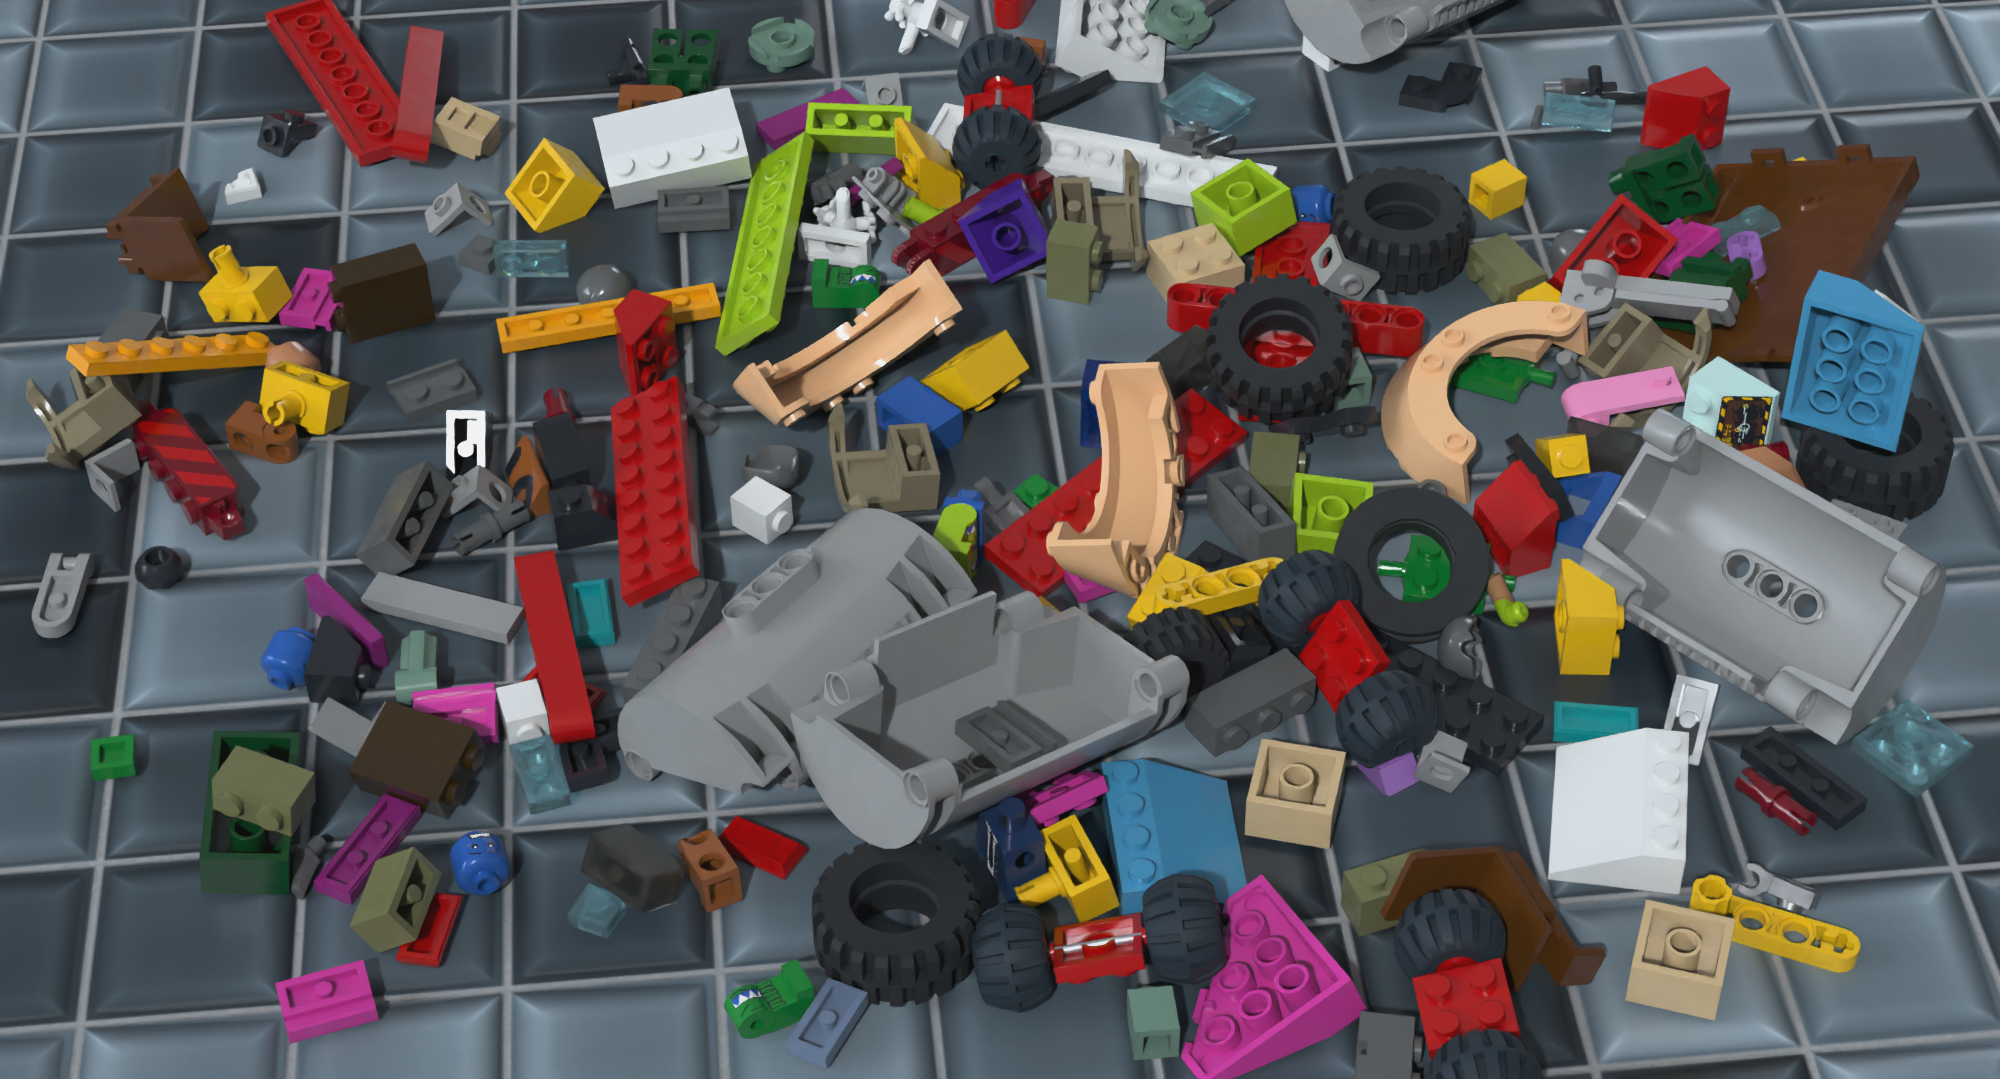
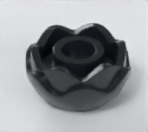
[135,546,185,590]

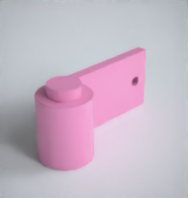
[1560,366,1685,441]

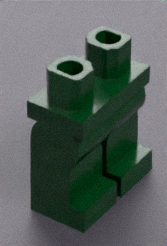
[648,28,721,97]
[1608,133,1721,223]
[1647,252,1754,334]

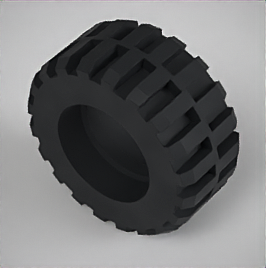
[1331,166,1472,295]
[1206,273,1353,424]
[1796,392,1954,522]
[811,841,981,1007]

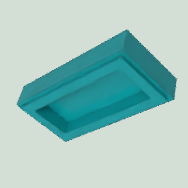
[567,578,616,649]
[1553,701,1639,743]

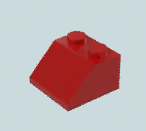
[1640,66,1731,151]

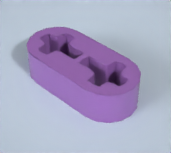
[1726,231,1767,281]

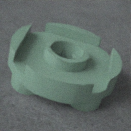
[1144,0,1212,50]
[748,17,815,73]

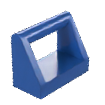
[1555,471,1622,550]

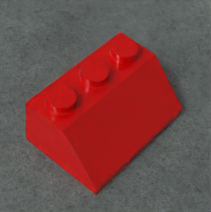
[1547,193,1679,293]

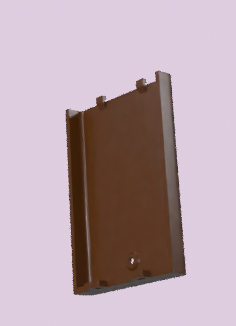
[1648,144,1920,362]

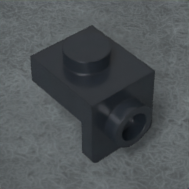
[257,109,317,157]

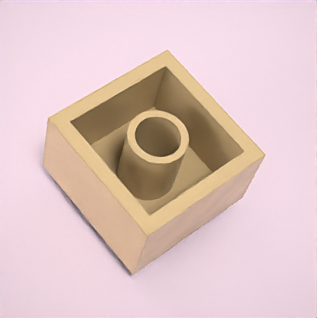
[1146,223,1245,303]
[1244,738,1346,849]
[1625,899,1736,1021]

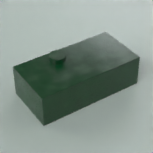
[199,730,301,895]

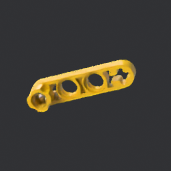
[1153,557,1284,615]
[1688,874,1861,973]

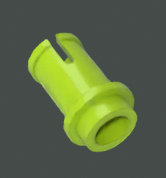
[901,195,945,224]

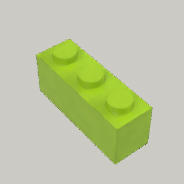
[805,102,917,155]

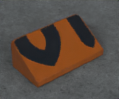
[505,436,550,518]

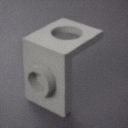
[861,72,903,106]
[425,182,493,237]
[1311,234,1380,301]
[84,438,140,512]
[440,464,513,519]
[309,697,386,757]
[1413,730,1471,793]

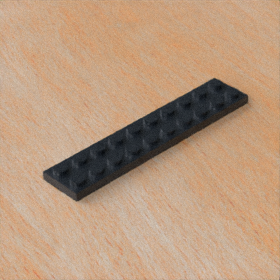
[1185,540,1544,776]

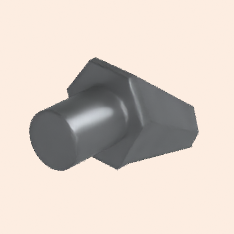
[1543,78,1590,100]
[291,835,327,900]

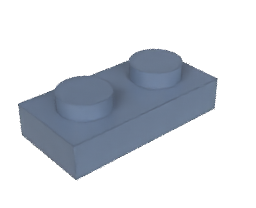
[786,978,869,1069]

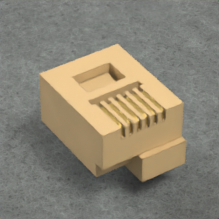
[431,97,502,160]

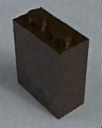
[327,242,436,344]
[348,700,486,820]

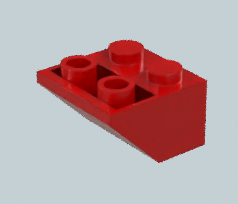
[613,289,679,397]
[1473,459,1560,578]

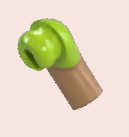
[1485,572,1529,627]

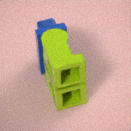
[933,489,985,599]

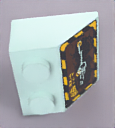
[1682,356,1780,449]

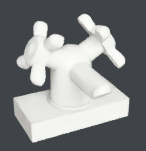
[884,0,969,55]
[797,187,877,268]

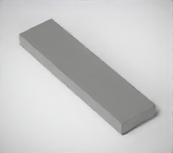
[361,572,525,644]

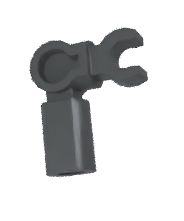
[803,162,863,208]

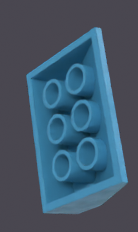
[1781,270,1925,452]
[1101,759,1247,924]

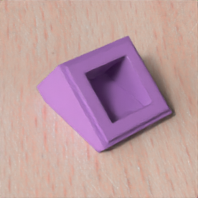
[1356,752,1419,796]

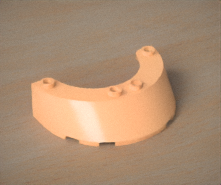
[733,259,963,427]
[1381,301,1589,505]
[1046,362,1185,599]

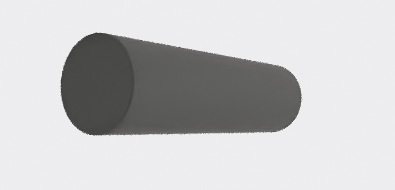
[1530,105,1544,130]

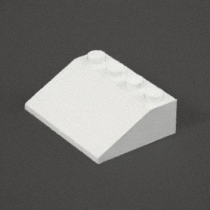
[1055,0,1166,83]
[593,87,752,209]
[1548,728,1689,894]

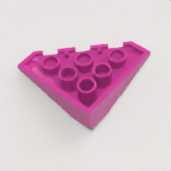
[1181,874,1368,1079]

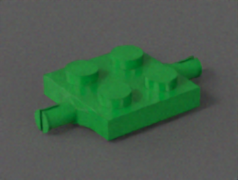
[1449,352,1556,403]
[1378,534,1515,615]

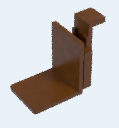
[105,168,214,282]
[1381,846,1606,992]

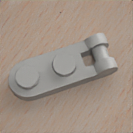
[32,553,95,638]

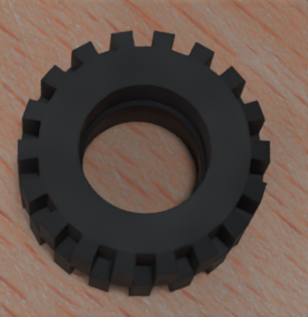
[1123,606,1230,714]

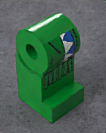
[811,259,882,308]
[724,959,814,1039]

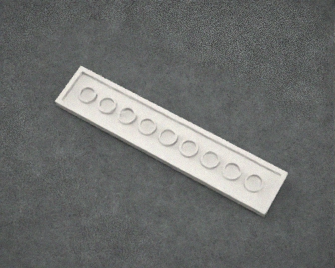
[927,103,1277,207]

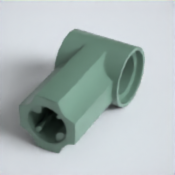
[395,630,441,706]

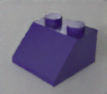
[957,178,1050,284]

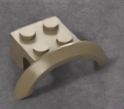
[1051,149,1149,272]
[1578,302,1712,433]
[26,367,142,470]
[828,403,941,514]

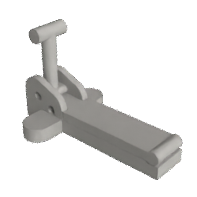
[1556,259,1740,379]

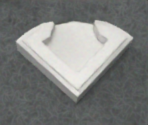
[225,167,262,205]

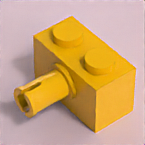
[198,245,293,322]
[259,360,350,435]
[1014,814,1120,923]

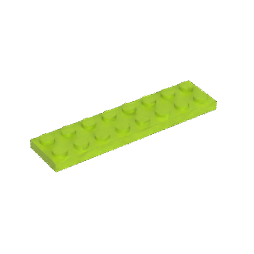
[715,131,814,356]

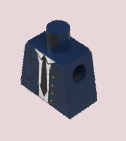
[975,797,1046,903]

